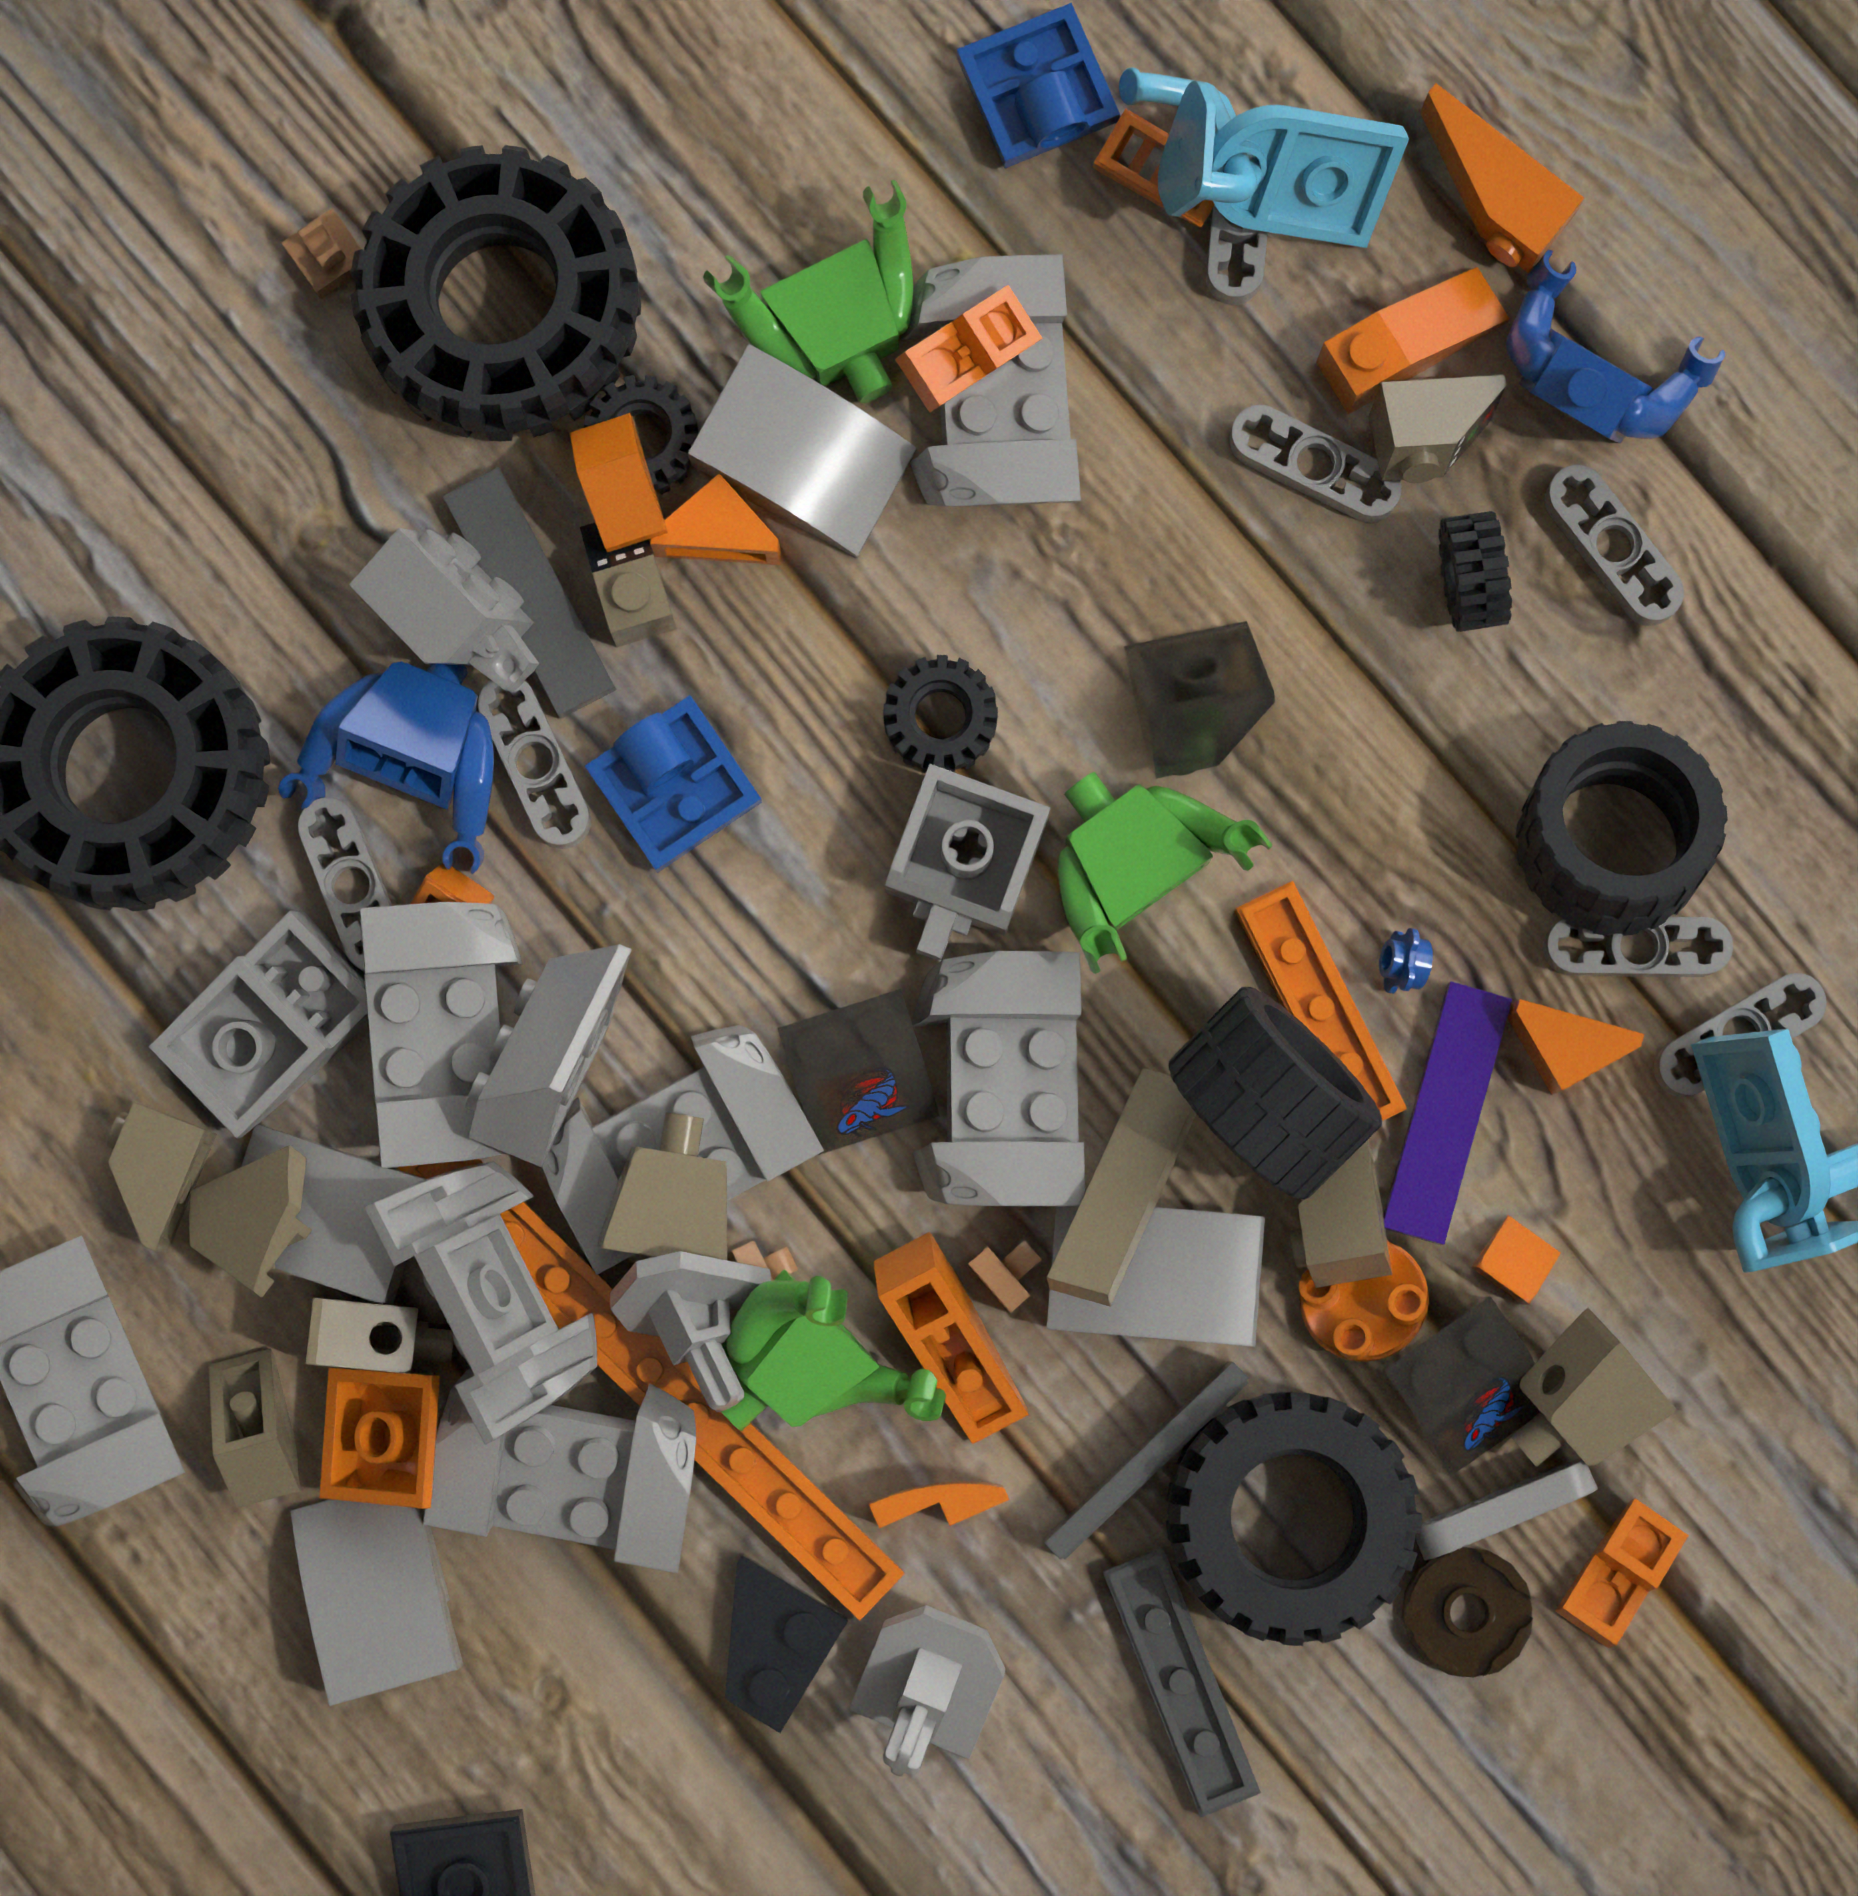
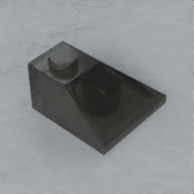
[1124,621,1275,779]

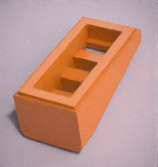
[1092,108,1215,228]

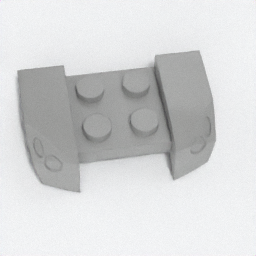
[901,254,1081,506]
[360,902,523,1168]
[911,951,1085,1207]
[542,1025,824,1275]
[364,1161,597,1445]
[0,1235,185,1527]
[423,1368,696,1573]

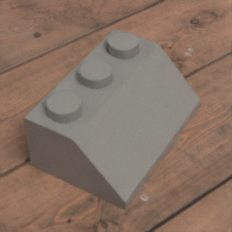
[465,944,631,1167]

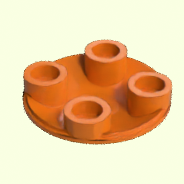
[1299,1240,1429,1362]

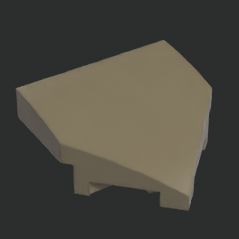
[189,1145,312,1298]

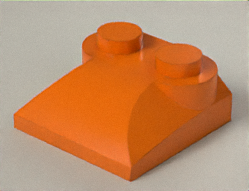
[319,1367,440,1509]

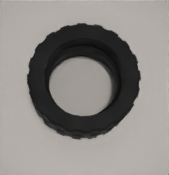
[1515,721,1728,936]
[1168,987,1382,1199]

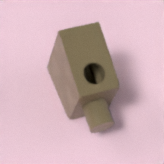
[597,1112,727,1260]
[305,1297,454,1373]
[1511,1307,1677,1467]

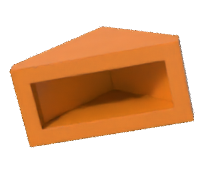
[570,413,668,552]
[650,473,781,565]
[1507,999,1644,1095]

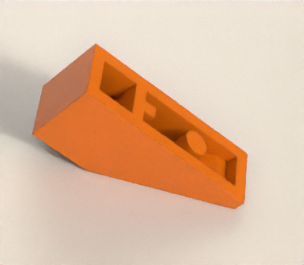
[1420,83,1585,273]
[1316,267,1510,415]
[874,1231,1029,1444]

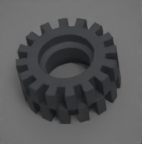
[584,375,699,495]
[1438,511,1512,632]
[883,655,998,773]

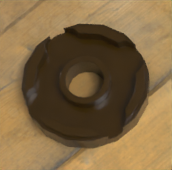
[1402,1547,1533,1678]

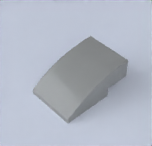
[688,344,917,558]
[149,911,368,1139]
[241,1124,426,1305]
[1047,1206,1265,1347]
[291,1499,463,1706]

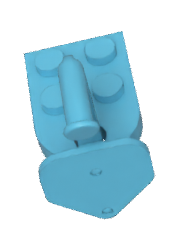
[1119,67,1409,248]
[1691,1029,1858,1273]

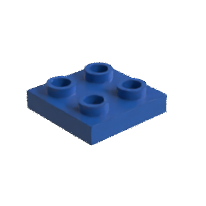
[957,3,1120,169]
[585,695,762,873]

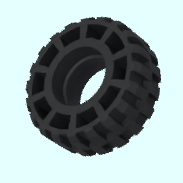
[350,145,641,442]
[0,617,270,911]

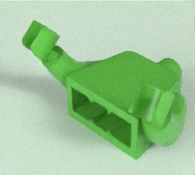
[703,180,913,404]
[1058,772,1272,974]
[721,1269,946,1431]

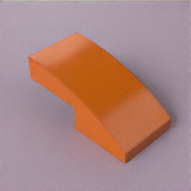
[895,285,1043,413]
[869,1481,1010,1529]
[1555,1498,1689,1649]

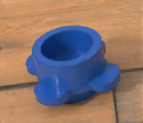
[1379,928,1433,994]

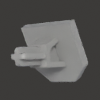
[610,1251,771,1412]
[849,1605,1006,1777]

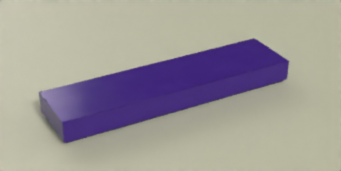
[1383,981,1512,1245]

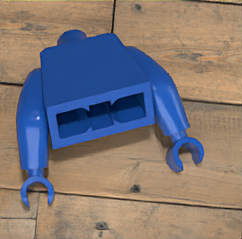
[1506,250,1725,443]
[278,661,494,874]

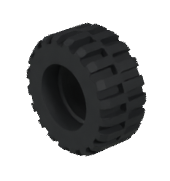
[1166,1392,1422,1646]

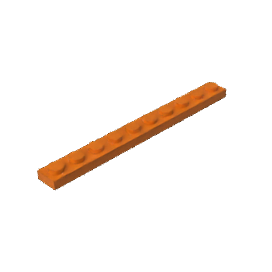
[397,1159,905,1621]

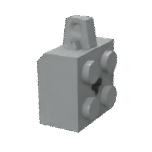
[349,528,539,691]
[885,764,1051,962]

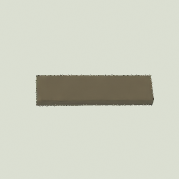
[1047,1068,1196,1307]

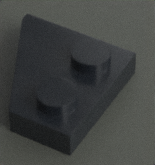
[725,1554,849,1733]

